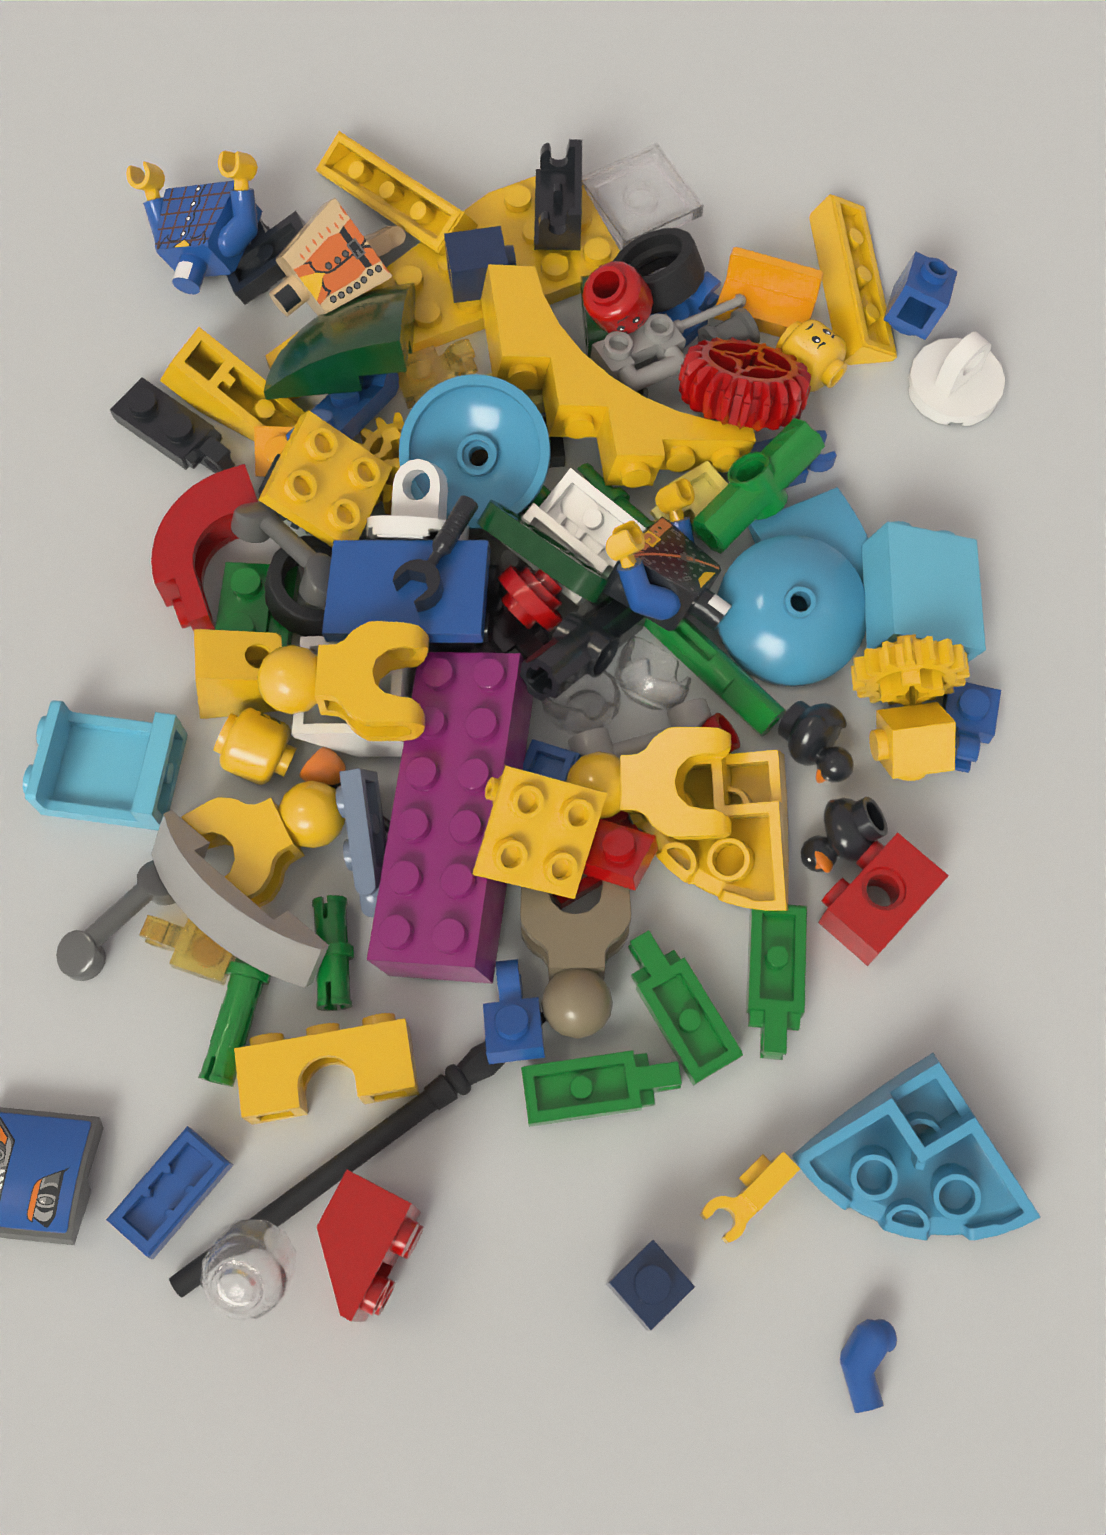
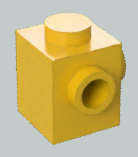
[869,702,956,781]

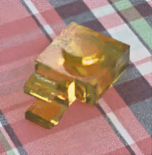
[398,339,478,409]
[139,915,236,985]

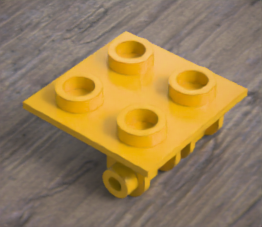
[472,765,607,899]

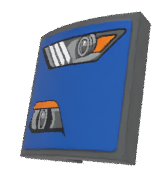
[0,1107,104,1245]

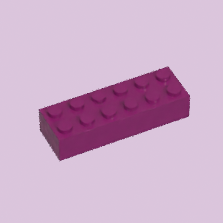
[367,652,534,984]

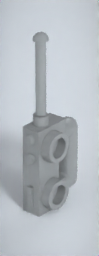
[591,294,746,392]

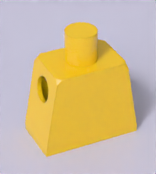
[194,629,282,719]

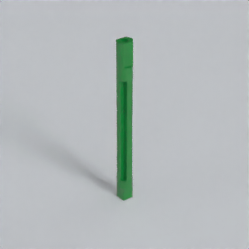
[523,485,786,737]

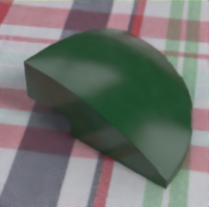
[264,283,416,400]

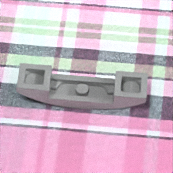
[151,810,329,988]

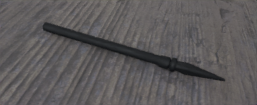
[169,1012,546,1298]

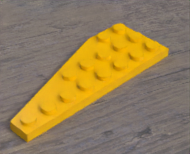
[265,176,620,401]

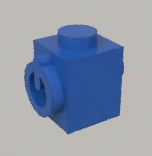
[884,251,958,340]

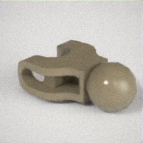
[520,880,631,1039]

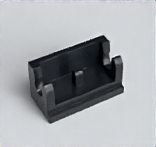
[534,139,582,251]

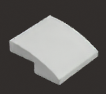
[502,468,647,606]

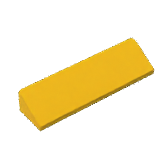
[315,131,478,256]
[809,194,897,365]

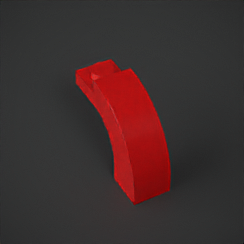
[151,464,258,631]

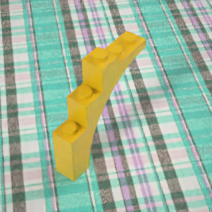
[481,264,756,488]

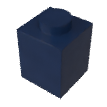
[444,226,516,303]
[606,1240,695,1331]

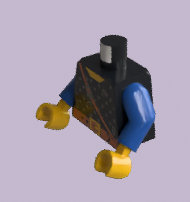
[603,478,732,631]

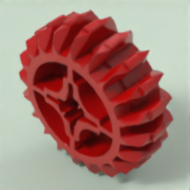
[678,337,811,431]

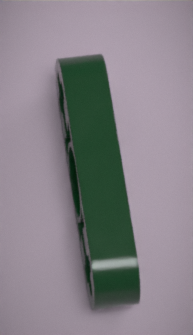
[477,500,609,603]

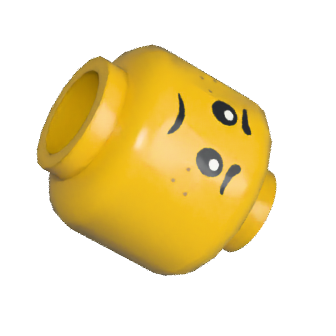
[775,319,847,392]

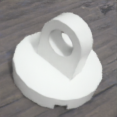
[908,331,1005,426]
[366,459,469,540]

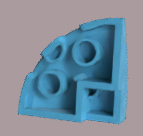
[792,1052,1041,1240]

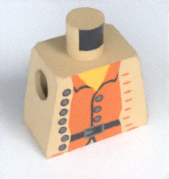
[269,198,392,317]

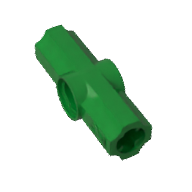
[691,418,825,554]

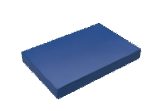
[322,540,491,643]

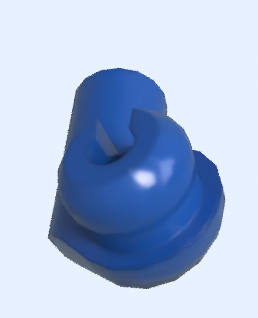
[840,1319,897,1413]

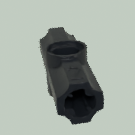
[520,596,646,701]

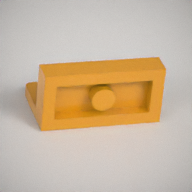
[714,247,824,337]

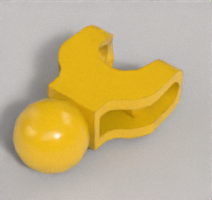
[257,621,429,741]
[566,727,731,840]
[181,781,346,908]

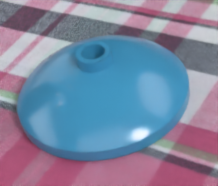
[399,374,551,529]
[717,535,866,687]

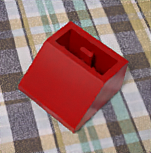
[316,1170,424,1322]

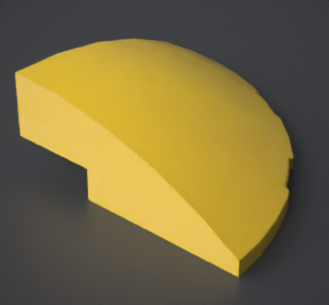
[630,750,789,911]

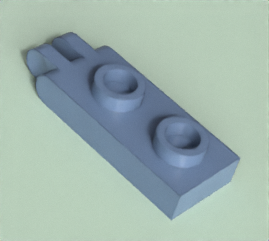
[336,768,387,917]

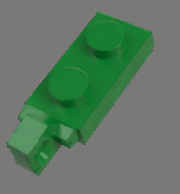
[746,904,807,1060]
[628,930,743,1086]
[521,1050,682,1127]

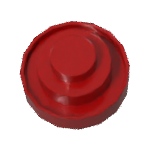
[498,565,563,632]

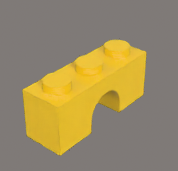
[234,1013,420,1125]

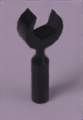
[393,495,478,612]

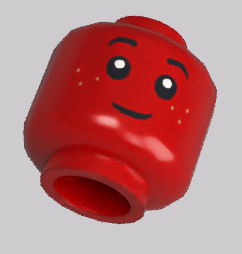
[582,261,653,334]

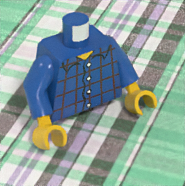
[126,150,263,295]

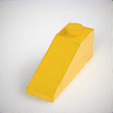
[160,327,305,442]

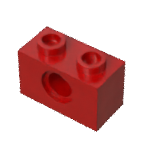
[818,832,949,966]

